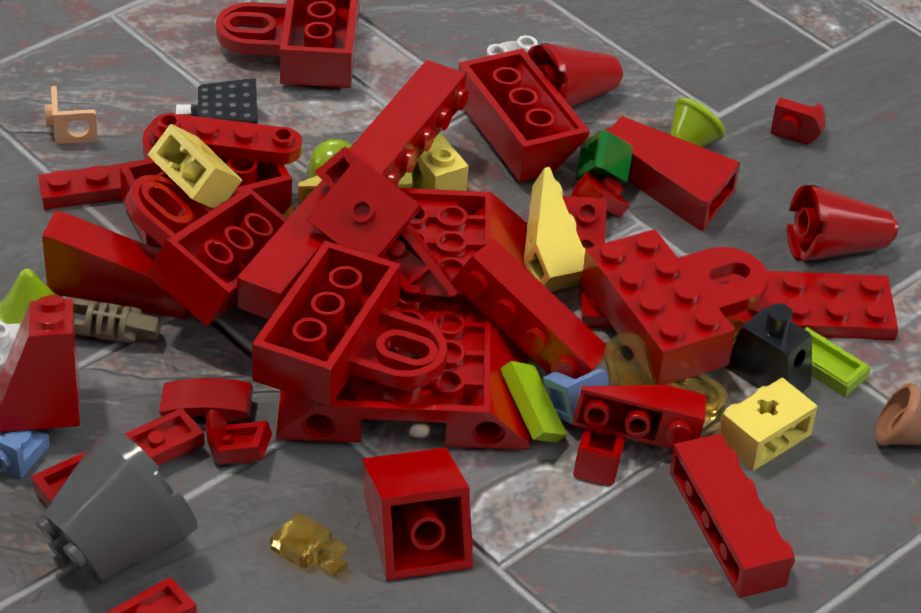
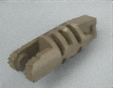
[62,296,161,344]

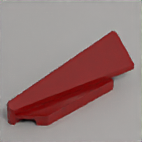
[315,146,465,300]

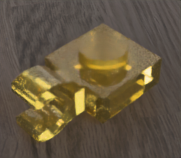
[270,512,348,577]

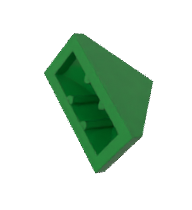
[575,130,633,182]

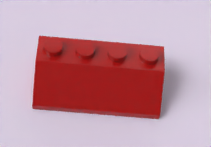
[458,48,590,182]

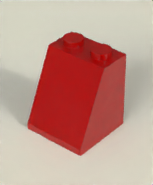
[0,295,80,432]
[362,447,474,580]

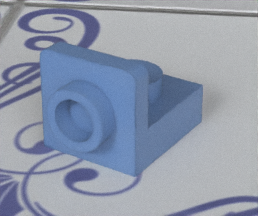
[0,429,50,479]

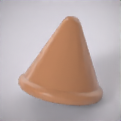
[875,383,921,446]

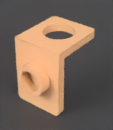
[45,86,98,144]

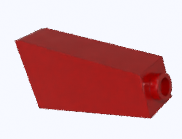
[605,116,740,231]
[42,210,189,320]

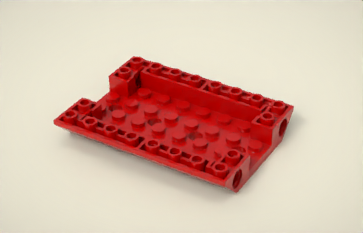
[276,188,530,450]

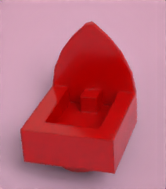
[770,97,826,144]
[571,172,630,217]
[206,410,272,465]

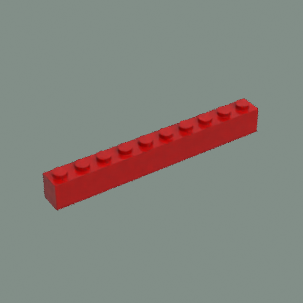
[237,60,469,320]

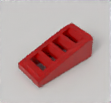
[573,428,626,486]

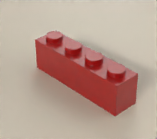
[451,238,612,379]
[669,433,795,598]

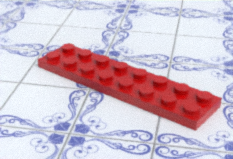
[579,271,898,340]

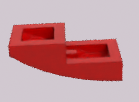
[159,378,253,423]

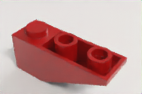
[571,385,706,449]

